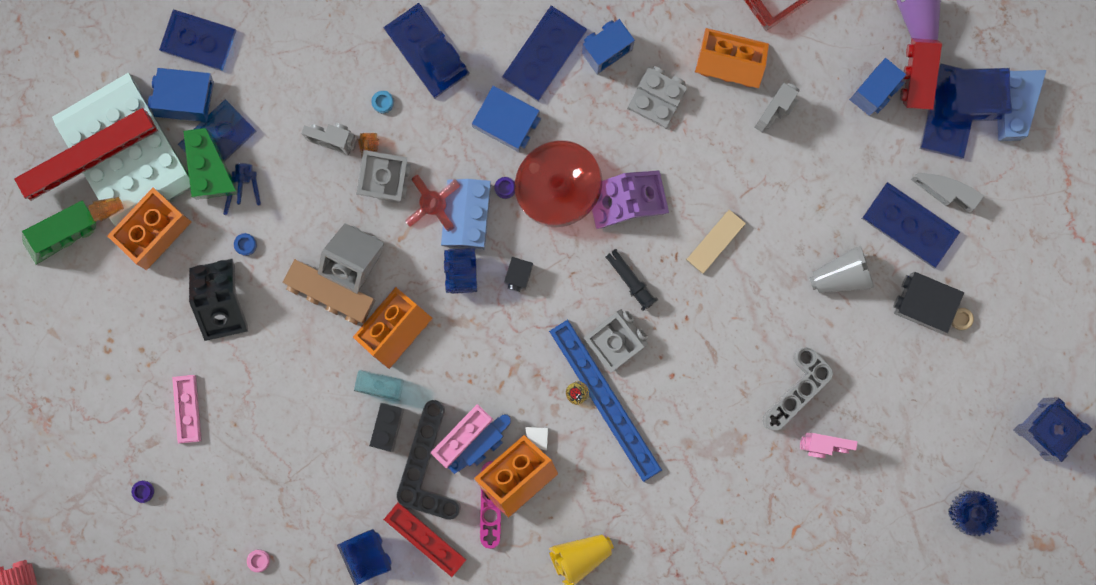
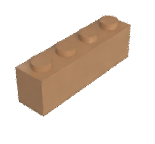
[282,259,376,325]

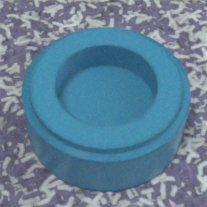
[371,91,394,114]

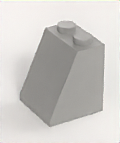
[318,223,384,294]

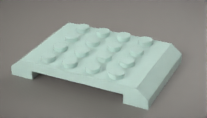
[52,73,190,227]

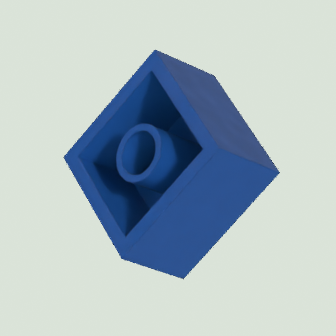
[582,19,635,74]
[849,57,906,116]

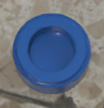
[234,233,257,256]

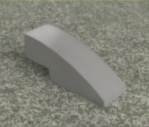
[911,173,984,212]

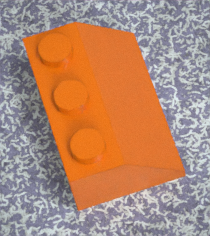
[695,28,769,88]
[107,187,192,271]
[353,287,432,369]
[474,435,558,518]

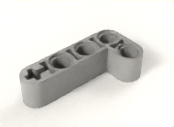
[762,347,833,431]

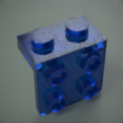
[337,529,392,585]

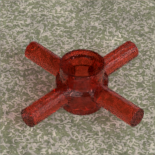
[405,175,461,232]

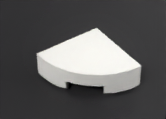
[526,427,548,450]

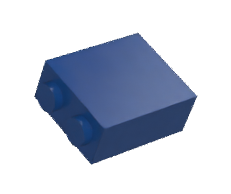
[148,68,214,122]
[472,86,541,152]

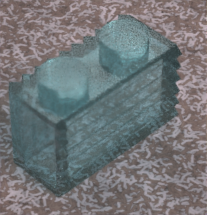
[354,370,404,401]

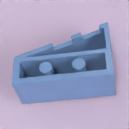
[995,70,1046,141]

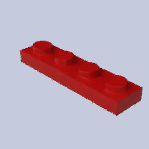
[383,502,467,577]

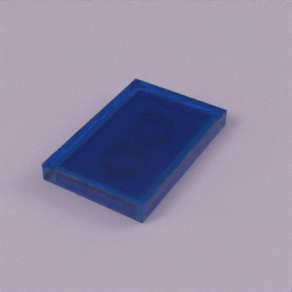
[159,9,237,71]
[178,99,257,162]

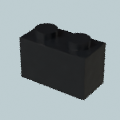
[369,403,405,452]

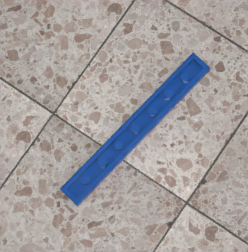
[549,319,662,482]

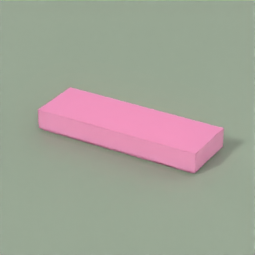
[172,375,202,443]
[431,404,494,469]

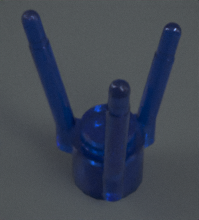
[223,163,261,215]

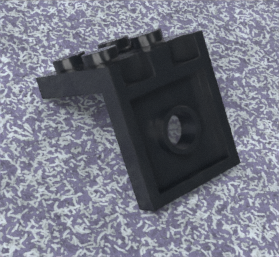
[189,258,248,341]

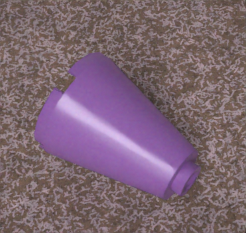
[896,0,941,40]

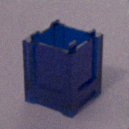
[942,68,1012,122]
[1013,397,1092,462]

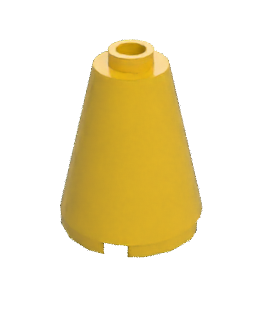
[549,534,614,585]

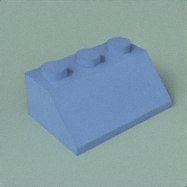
[441,179,491,250]

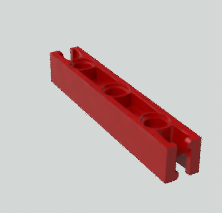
[14,108,158,201]

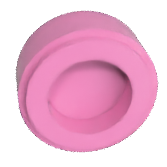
[247,549,270,572]

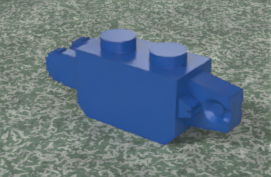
[448,414,511,474]

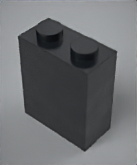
[893,272,965,334]

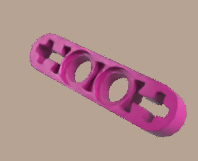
[480,461,501,549]

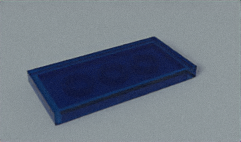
[383,3,470,99]
[502,5,587,102]
[919,64,983,159]
[861,182,960,268]

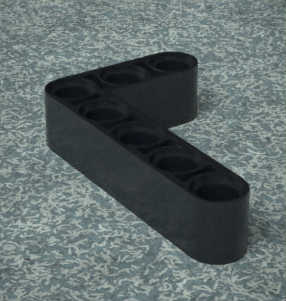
[397,400,461,520]

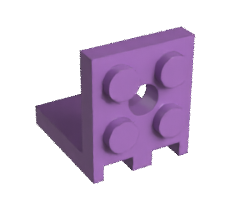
[587,170,669,229]

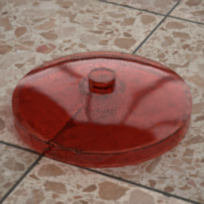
[515,141,602,227]

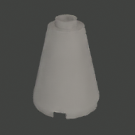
[810,246,874,293]

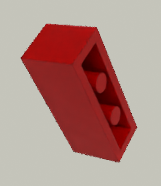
[900,38,942,110]

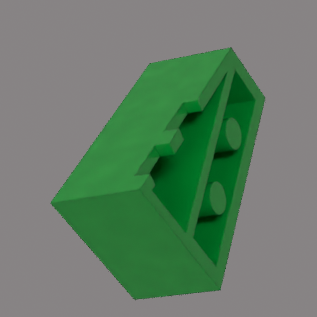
[183,128,240,200]
[22,200,96,265]

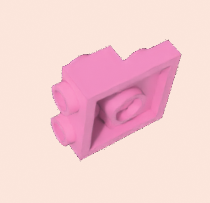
[800,433,858,458]

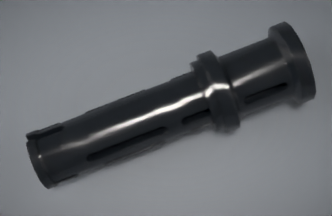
[605,249,659,311]

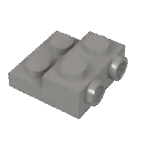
[627,66,687,129]
[754,83,800,132]
[301,123,358,155]
[356,150,410,203]
[584,309,648,373]

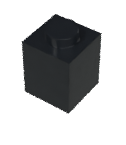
[504,257,533,292]

